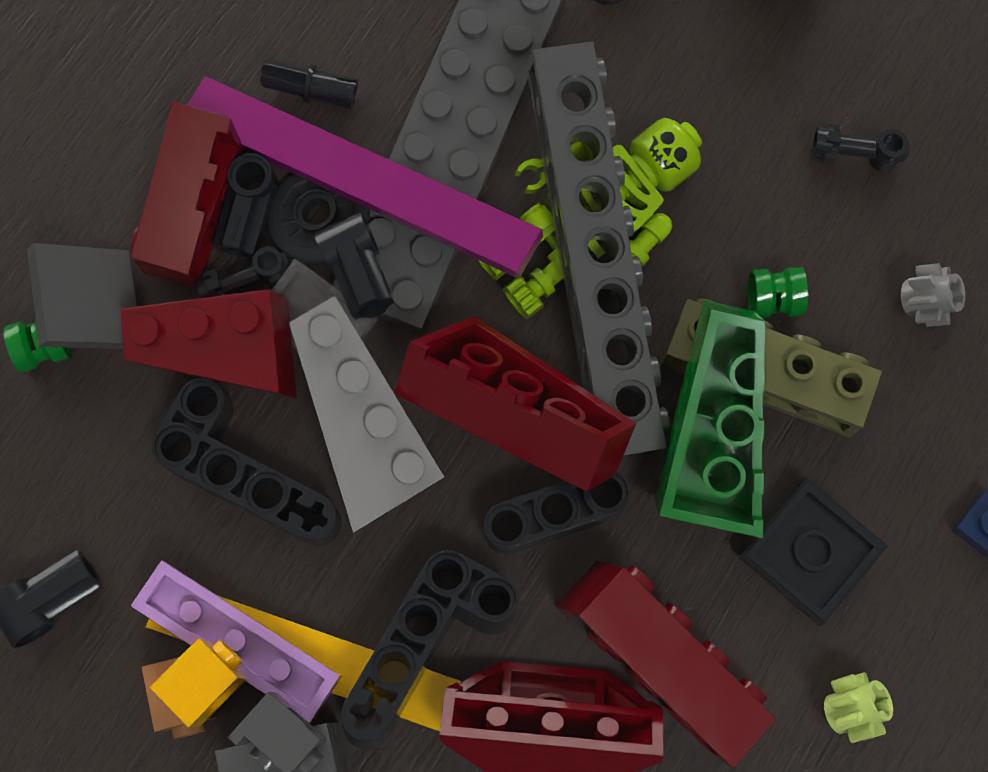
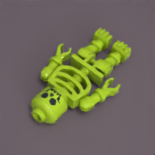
[477,118,702,320]

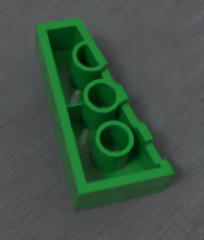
[654,300,765,538]

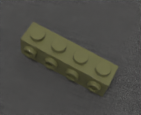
[661,299,882,437]

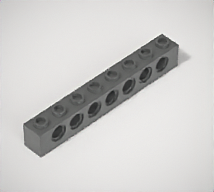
[526,41,670,456]

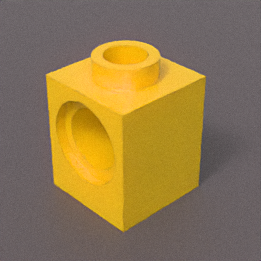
[149,638,247,728]

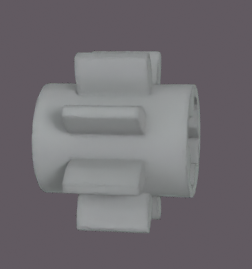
[901,263,965,327]

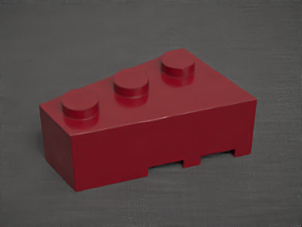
[130,101,246,289]
[121,289,297,399]

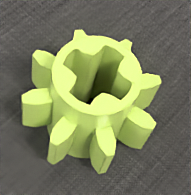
[824,672,893,743]

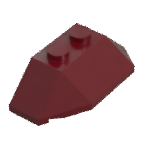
[439,661,664,772]

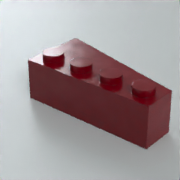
[394,316,636,491]
[555,561,776,768]

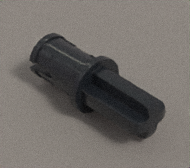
[260,59,358,110]

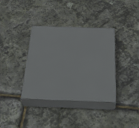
[27,243,137,349]

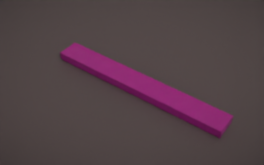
[187,76,543,279]

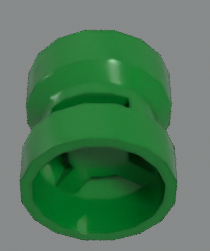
[747,267,808,318]
[4,321,72,373]

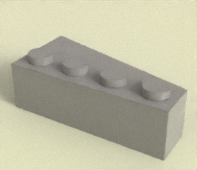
[289,296,444,533]

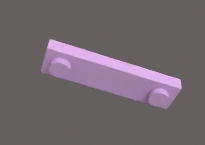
[131,560,342,723]

